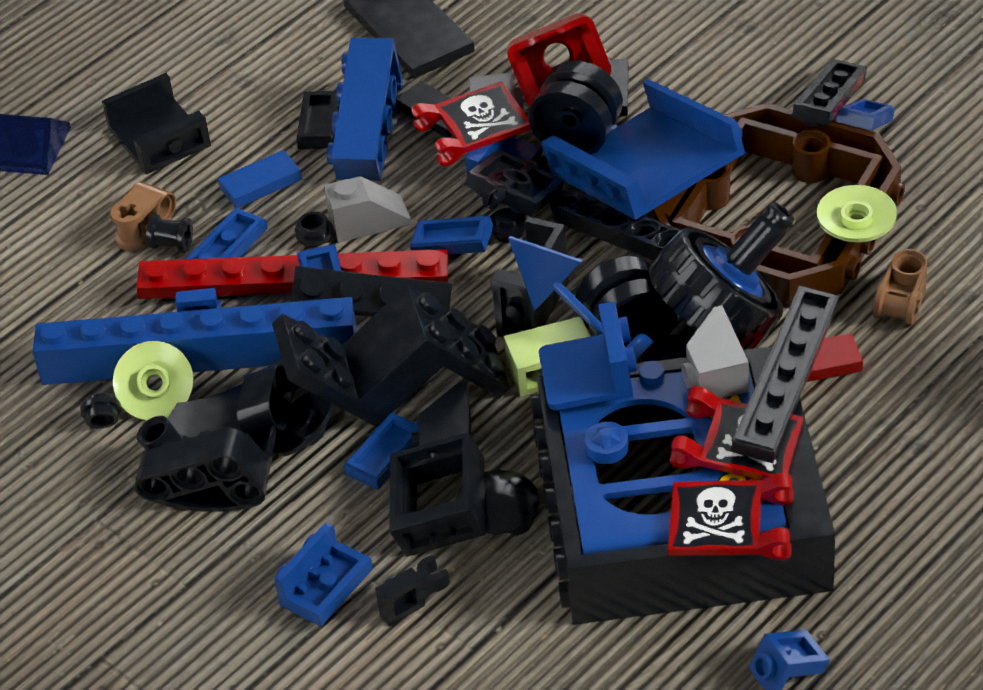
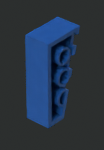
[327,38,403,181]

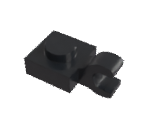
[375,555,450,627]

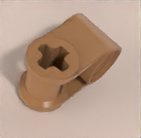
[110,182,176,251]
[873,249,927,326]

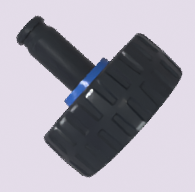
[648,202,795,350]

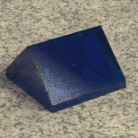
[0,114,71,175]

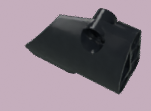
[135,358,294,512]

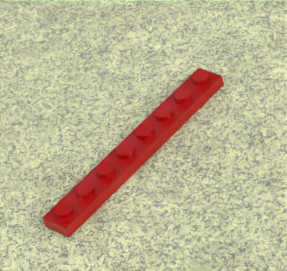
[136,249,448,299]

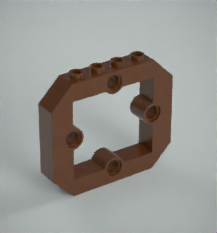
[654,103,905,308]

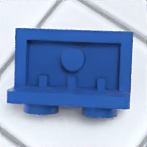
[275,522,373,627]

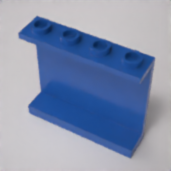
[541,79,745,220]

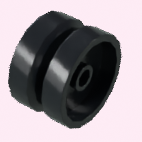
[528,60,623,155]
[575,256,677,356]

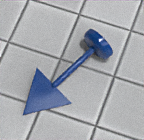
[508,236,653,360]

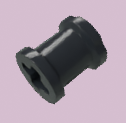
[146,214,193,252]

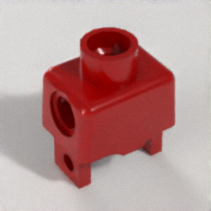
[507,13,612,106]

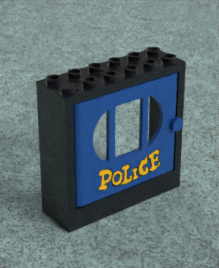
[530,346,835,625]

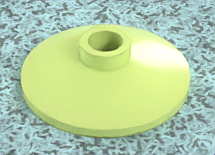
[817,185,897,242]
[113,341,194,421]

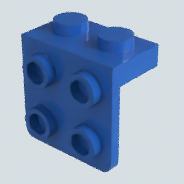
[539,301,637,410]

